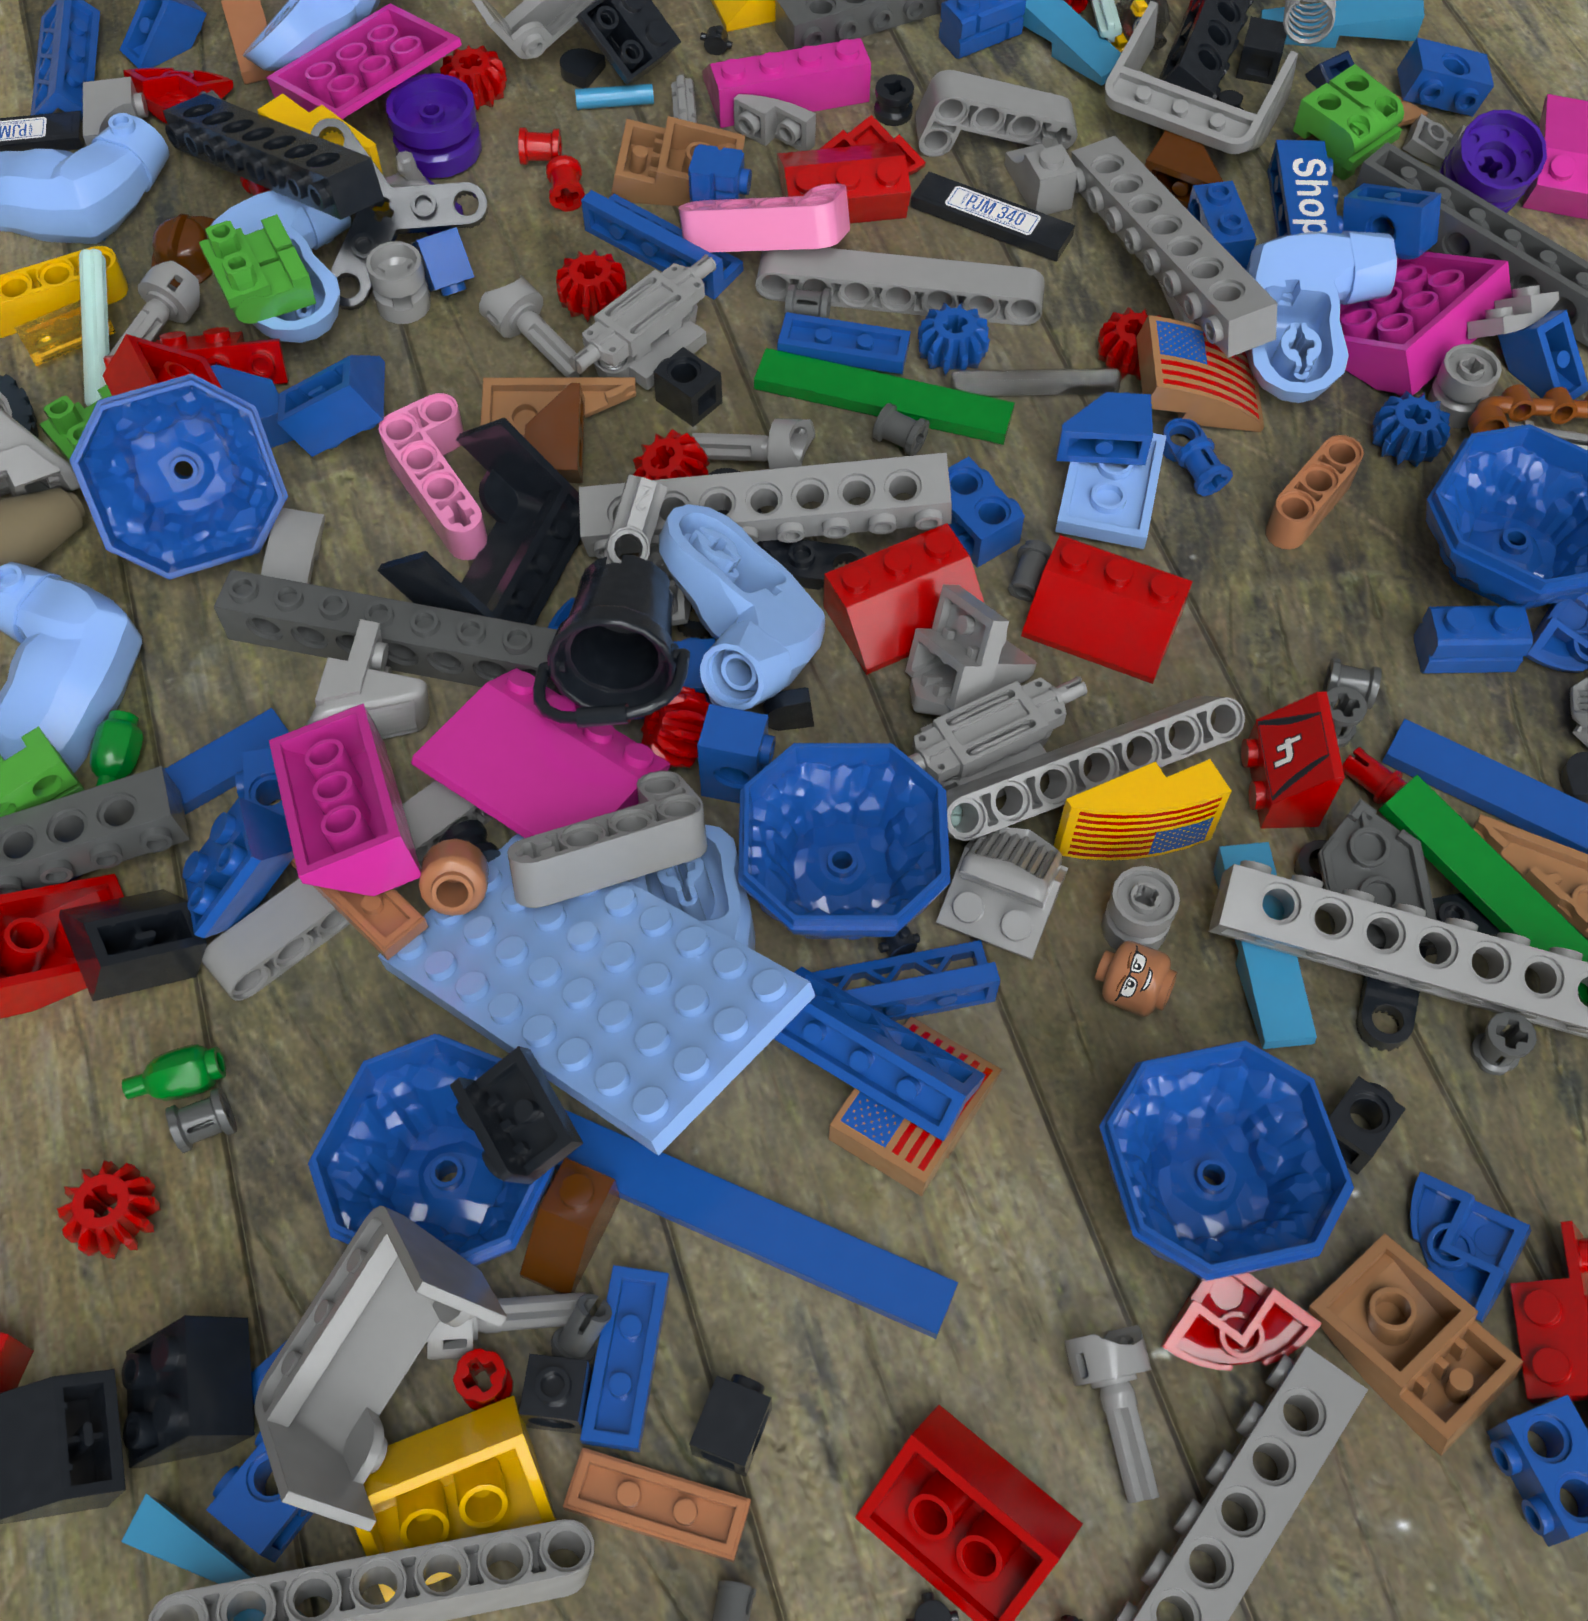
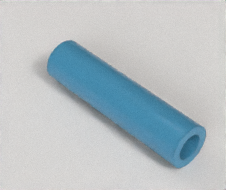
[575,84,654,110]

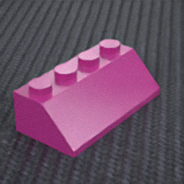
[702,38,871,128]
[269,703,421,896]

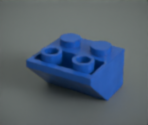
[277,355,385,457]
[182,797,294,938]

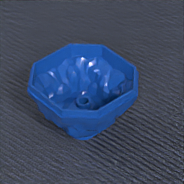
[69,374,288,580]
[1426,424,1588,611]
[738,743,950,940]
[308,1034,555,1266]
[1099,1040,1354,1282]

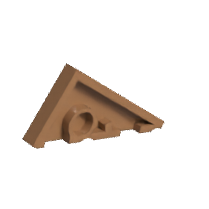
[480,377,636,437]

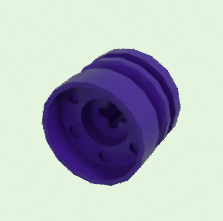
[1438,110,1547,213]

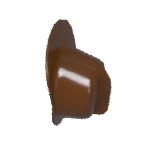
[151,213,216,288]

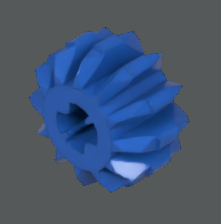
[917,302,990,375]
[1372,391,1451,467]

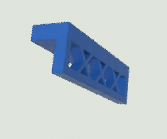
[31,0,100,116]
[581,190,744,300]
[812,940,1000,1021]
[774,967,986,1141]

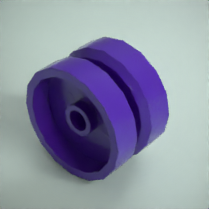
[386,73,482,178]

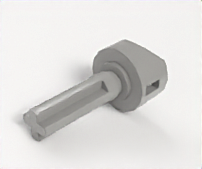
[107,261,200,356]
[479,275,586,378]
[692,418,816,469]
[427,1292,586,1360]
[1065,1325,1159,1504]

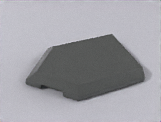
[1317,799,1437,949]

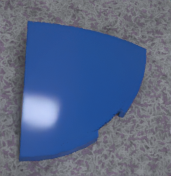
[1525,594,1588,673]
[1410,1171,1532,1323]

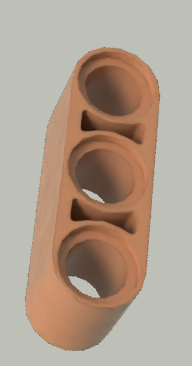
[1266,435,1364,550]

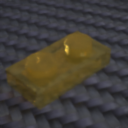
[14,300,116,367]

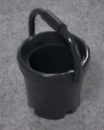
[533,555,690,728]

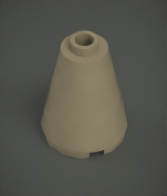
[0,487,85,567]

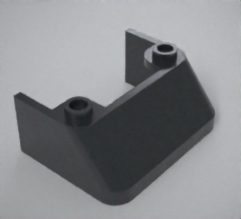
[377,417,581,625]

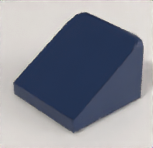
[1305,50,1354,89]

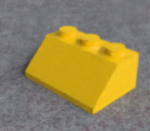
[355,1395,556,1602]

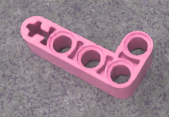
[678,184,850,253]
[378,393,487,560]

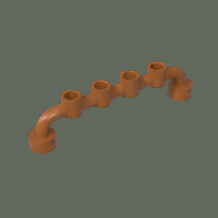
[1468,384,1588,434]

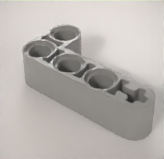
[915,70,1078,157]
[507,771,707,908]

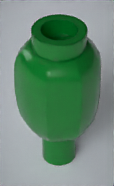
[89,710,143,786]
[122,1044,226,1101]

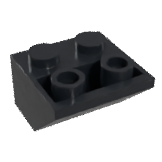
[576,0,681,84]
[59,889,207,1001]
[122,1315,255,1468]
[0,1369,126,1524]

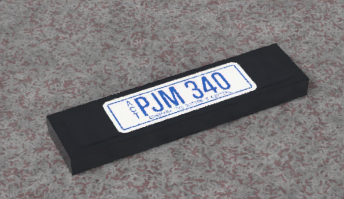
[0,111,84,152]
[911,172,1075,262]

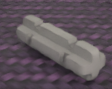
[671,74,697,123]

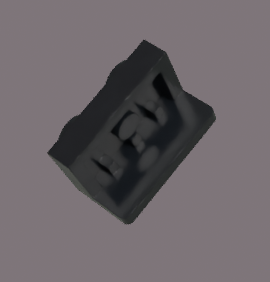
[450,1046,583,1184]

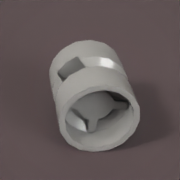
[366,241,431,324]
[1426,344,1502,428]
[1101,866,1180,950]

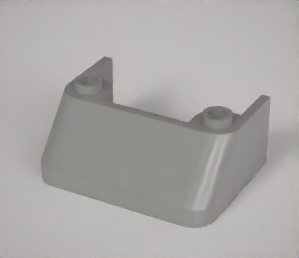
[472,0,597,59]
[1105,1,1298,154]
[255,1206,507,1532]

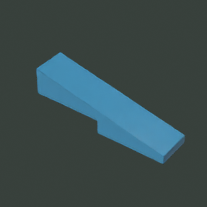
[1022,0,1121,86]
[1259,0,1425,48]
[1213,842,1317,1049]
[121,1494,306,1621]

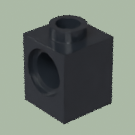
[1236,16,1287,85]
[653,347,723,427]
[1328,1076,1406,1175]
[519,1353,593,1434]
[689,1374,772,1477]

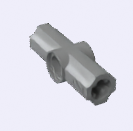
[603,474,668,564]

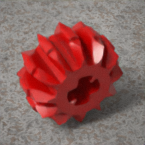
[440,44,507,111]
[556,249,627,322]
[1098,307,1161,381]
[633,429,710,480]
[640,686,710,768]
[57,1160,161,1259]

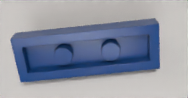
[777,312,911,375]
[580,1265,670,1453]

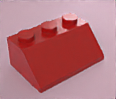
[777,142,911,224]
[823,523,984,675]
[1021,535,1193,684]
[855,1405,1083,1621]

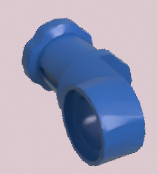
[1162,418,1233,496]

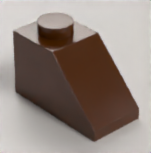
[1145,131,1223,209]
[524,383,585,483]
[520,1157,620,1294]

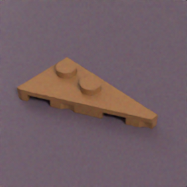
[1473,814,1588,938]

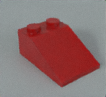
[0,874,124,1019]

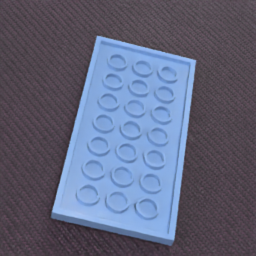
[378,834,815,1156]

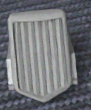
[0,408,80,497]
[905,584,1037,716]
[306,619,430,739]
[936,827,1068,960]

